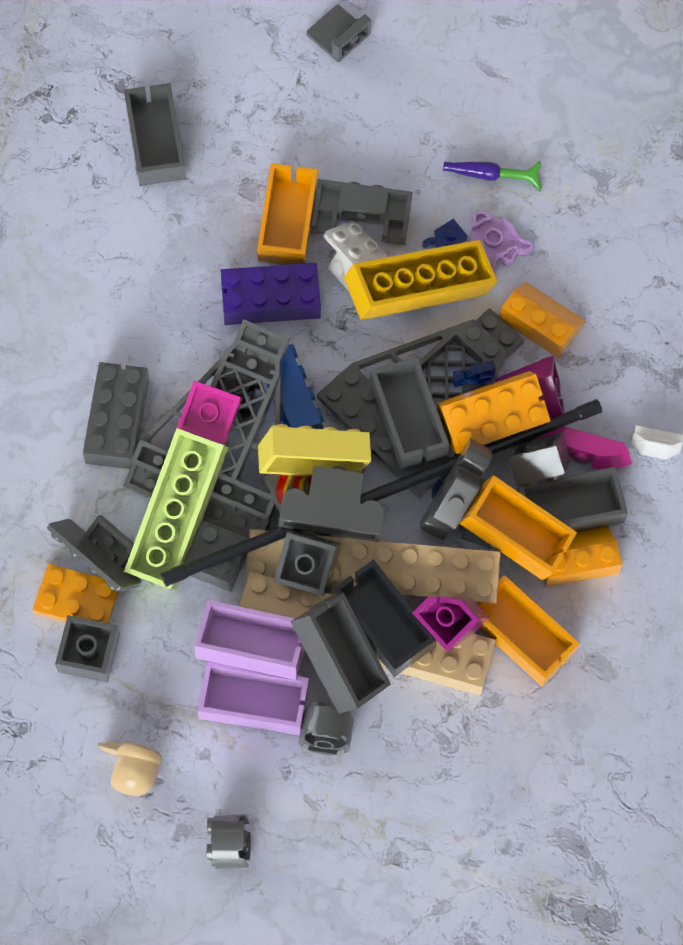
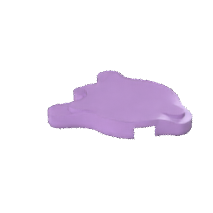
[469,211,534,272]

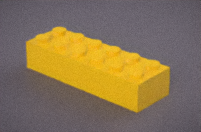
[344,240,498,320]

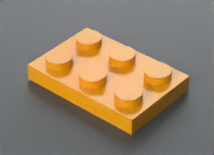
[32,563,119,623]

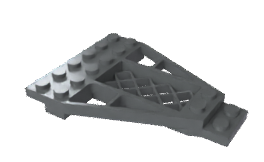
[317,308,524,498]
[123,319,291,538]

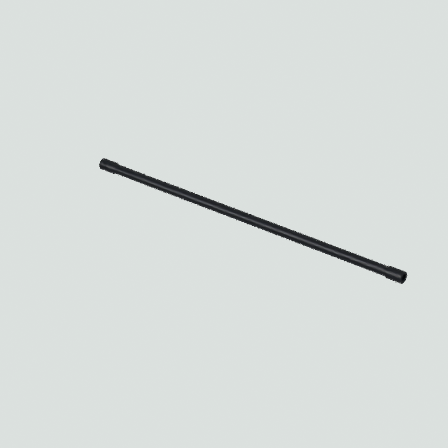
[160,399,602,587]

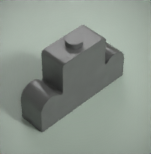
[420,438,492,540]
[278,466,384,542]

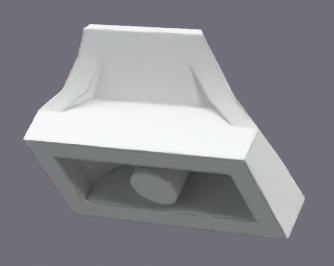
[631,425,683,459]

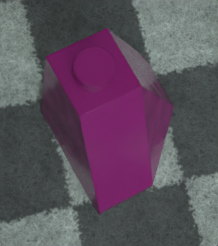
[495,356,565,419]
[412,596,490,652]

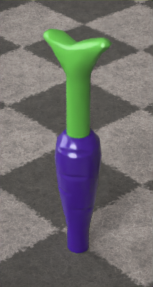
[443,161,542,192]

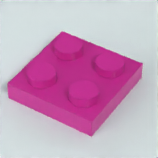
[177,381,242,445]

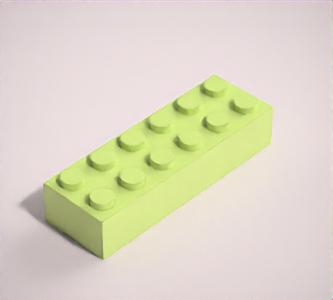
[124,428,229,589]

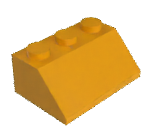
[499,282,586,358]
[544,526,623,587]

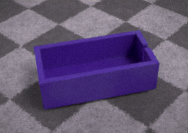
[220,263,321,325]

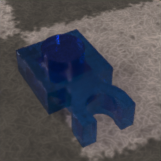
[422,218,468,248]
[452,360,496,387]

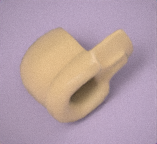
[97,741,162,796]

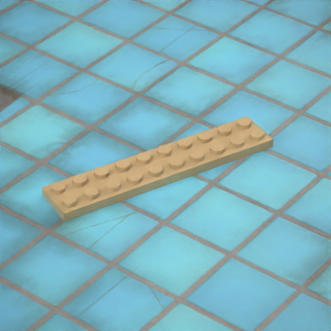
[245,529,501,603]

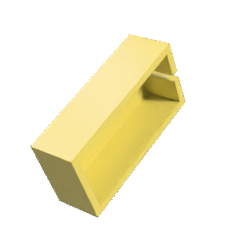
[258,424,371,476]

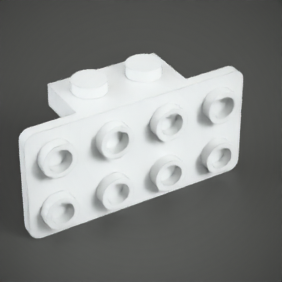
[323,221,389,291]

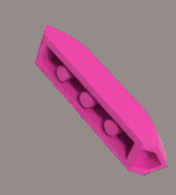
[531,427,632,469]

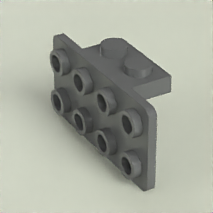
[47,515,141,592]

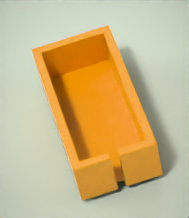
[257,163,318,265]
[436,371,550,454]
[459,475,577,580]
[477,575,580,687]

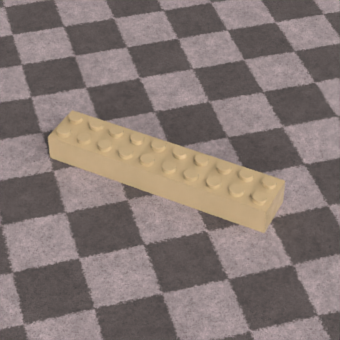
[239,571,496,696]

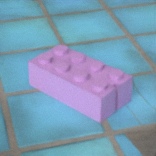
[194,600,305,680]
[198,661,309,735]

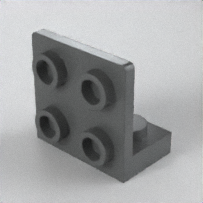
[306,4,371,63]

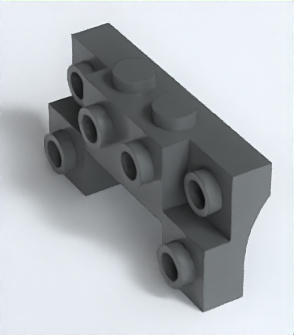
[311,179,413,245]

